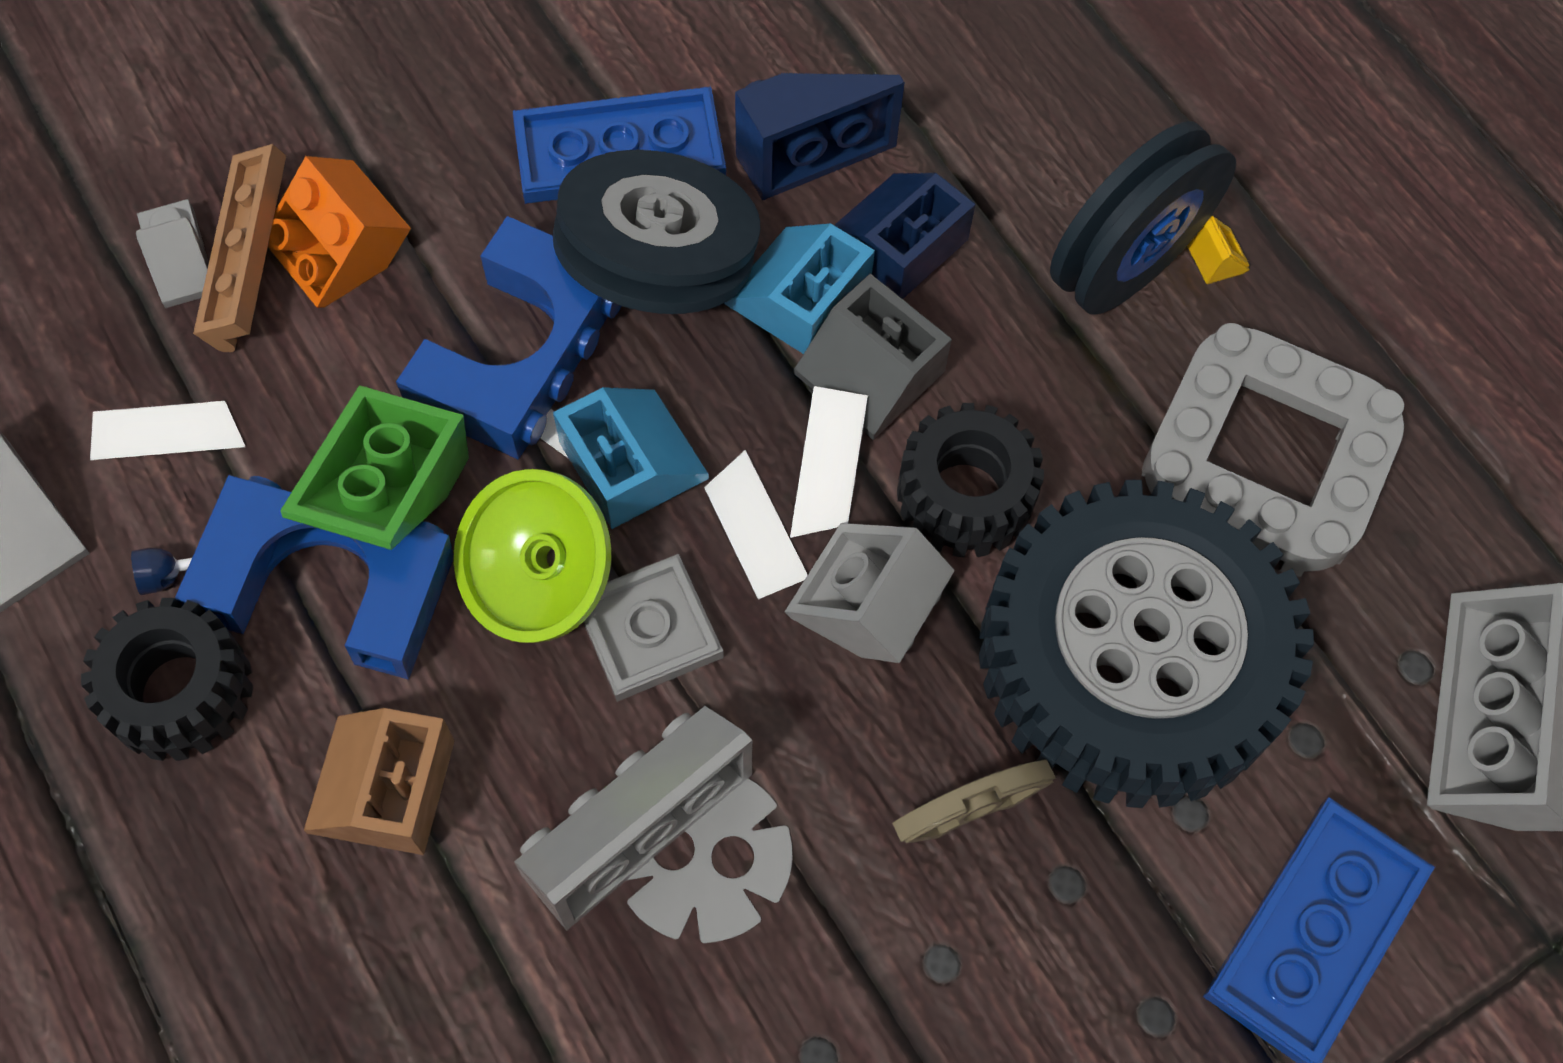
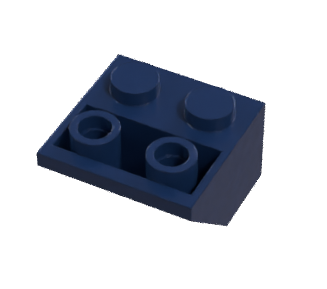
[834,173,976,299]

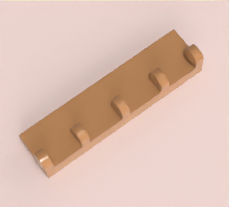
[193,144,287,352]

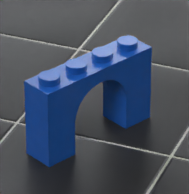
[396,216,621,460]
[175,475,454,680]

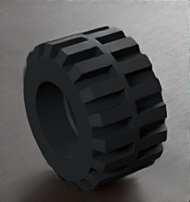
[897,403,1044,558]
[81,598,253,761]

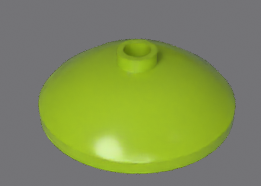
[454,469,611,643]

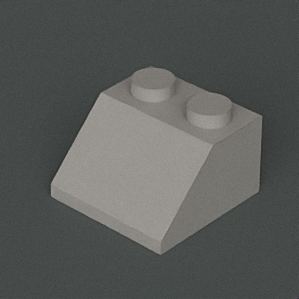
[785,523,955,663]

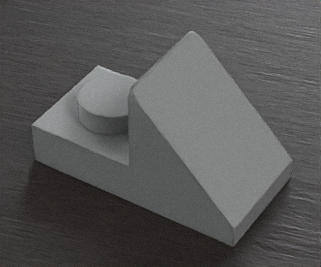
[136,199,209,308]

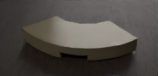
[893,759,1056,843]

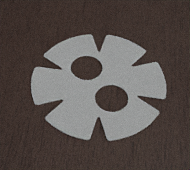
[627,779,793,943]

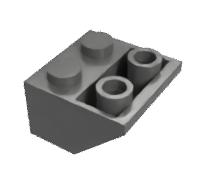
[794,274,952,440]

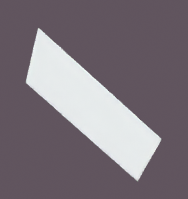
[790,386,868,538]
[90,401,246,460]
[704,450,808,599]

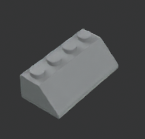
[1427,583,1563,831]
[514,706,752,931]

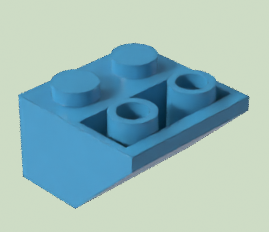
[724,223,875,354]
[553,387,709,529]

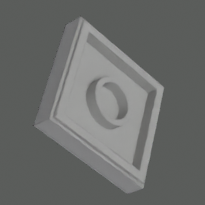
[583,554,723,702]

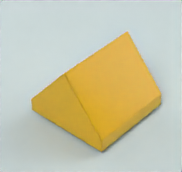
[1187,216,1250,284]

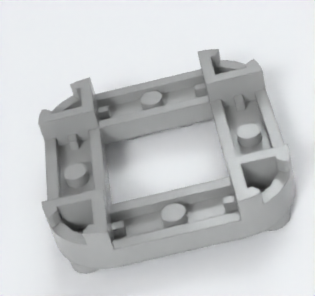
[1141,323,1404,577]

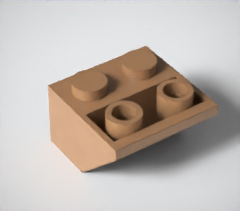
[304,708,455,855]

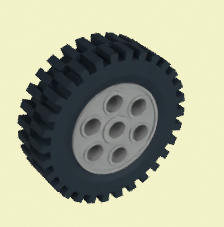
[979,480,1314,808]

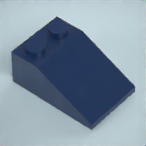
[735,73,905,201]

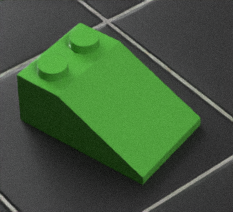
[280,385,469,550]

